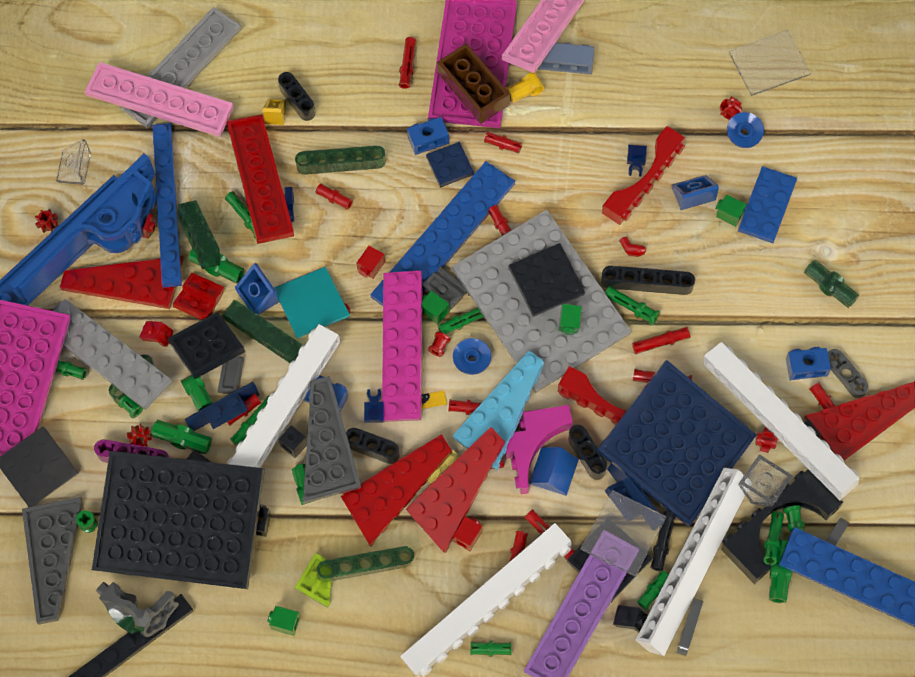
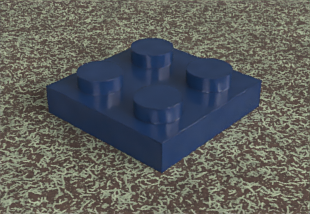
[426,142,474,188]

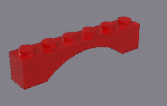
[602,126,685,225]
[557,366,626,425]

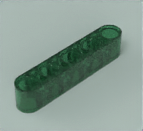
[295,145,386,175]
[222,300,302,363]
[316,546,414,582]

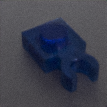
[627,144,647,177]
[284,187,294,222]
[364,389,384,423]

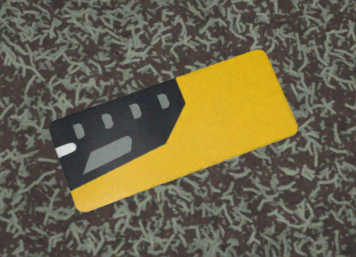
[422,391,447,409]

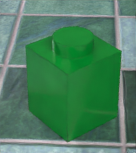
[715,194,747,227]
[422,291,450,325]
[558,304,582,335]
[267,605,300,636]

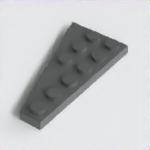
[303,376,361,504]
[22,497,82,625]

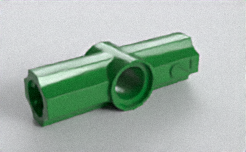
[188,245,245,284]
[151,419,212,455]
[769,540,792,603]

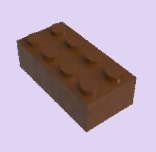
[437,43,510,124]

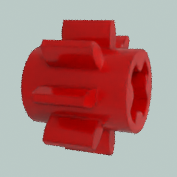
[720,96,742,120]
[35,209,59,233]
[127,423,152,447]
[755,427,778,453]

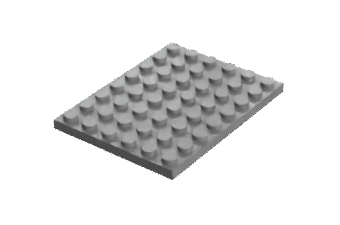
[452,210,631,393]

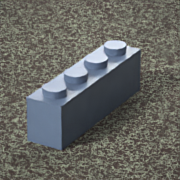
[520,43,594,75]

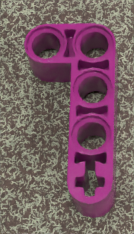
[94,439,170,463]

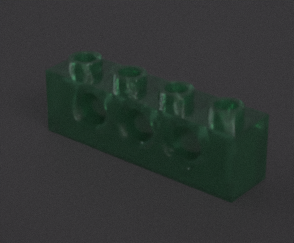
[178,200,220,269]

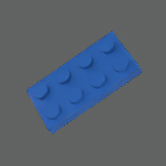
[738,166,797,243]

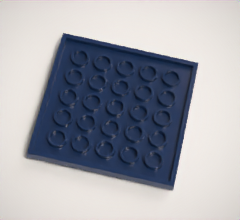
[596,360,757,526]

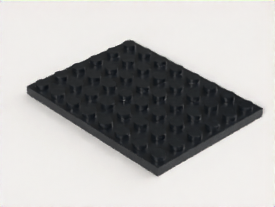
[92,451,265,590]

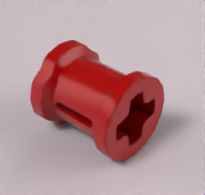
[428,332,451,357]

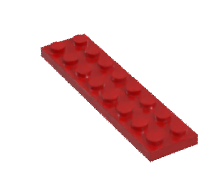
[227,114,294,244]

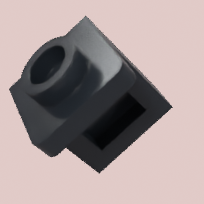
[613,605,648,633]

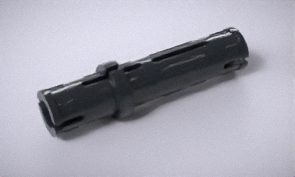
[650,511,676,571]

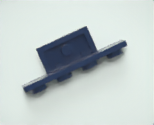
[185,382,260,432]
[605,463,664,531]

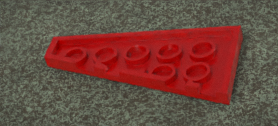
[60,256,184,309]
[804,381,915,461]
[406,427,506,553]
[341,434,452,547]

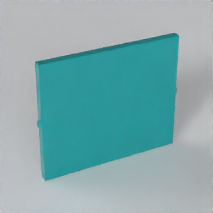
[274,267,350,338]

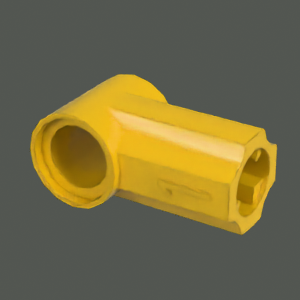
[505,72,544,103]

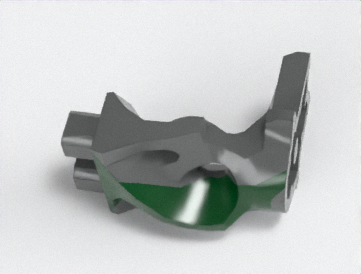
[96,582,179,637]

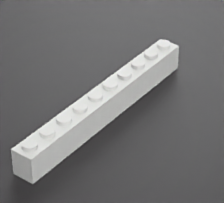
[226,325,341,468]
[703,342,859,500]
[636,468,751,656]
[400,523,572,677]

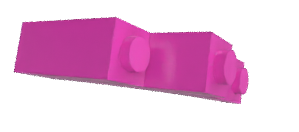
[505,405,572,494]

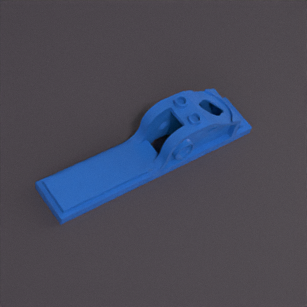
[10,154,157,304]

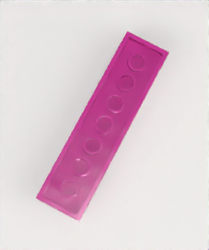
[382,271,422,422]

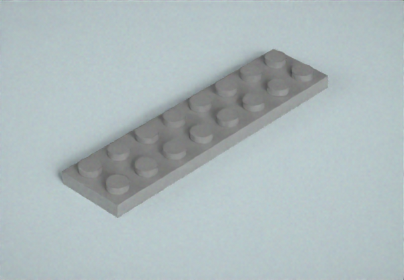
[119,7,241,129]
[53,299,172,410]

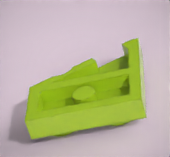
[294,553,333,608]

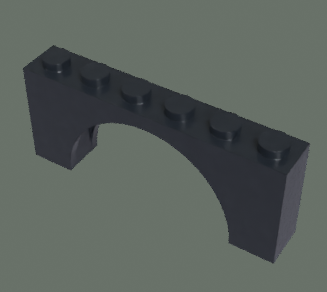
[721,469,843,585]

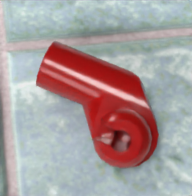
[619,236,646,257]

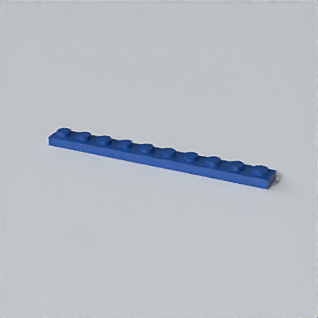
[152,123,182,288]

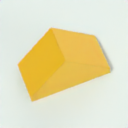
[263,99,286,125]

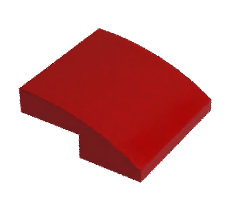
[173,273,225,320]

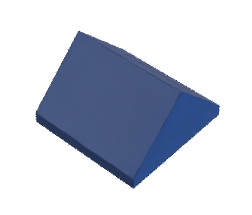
[671,175,719,210]
[235,263,279,317]
[529,447,579,496]

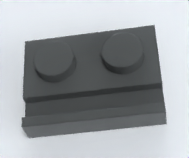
[422,267,468,310]

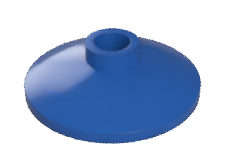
[727,112,764,148]
[453,338,491,375]

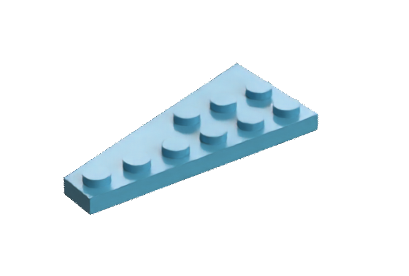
[453,351,544,471]

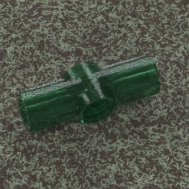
[804,260,859,308]

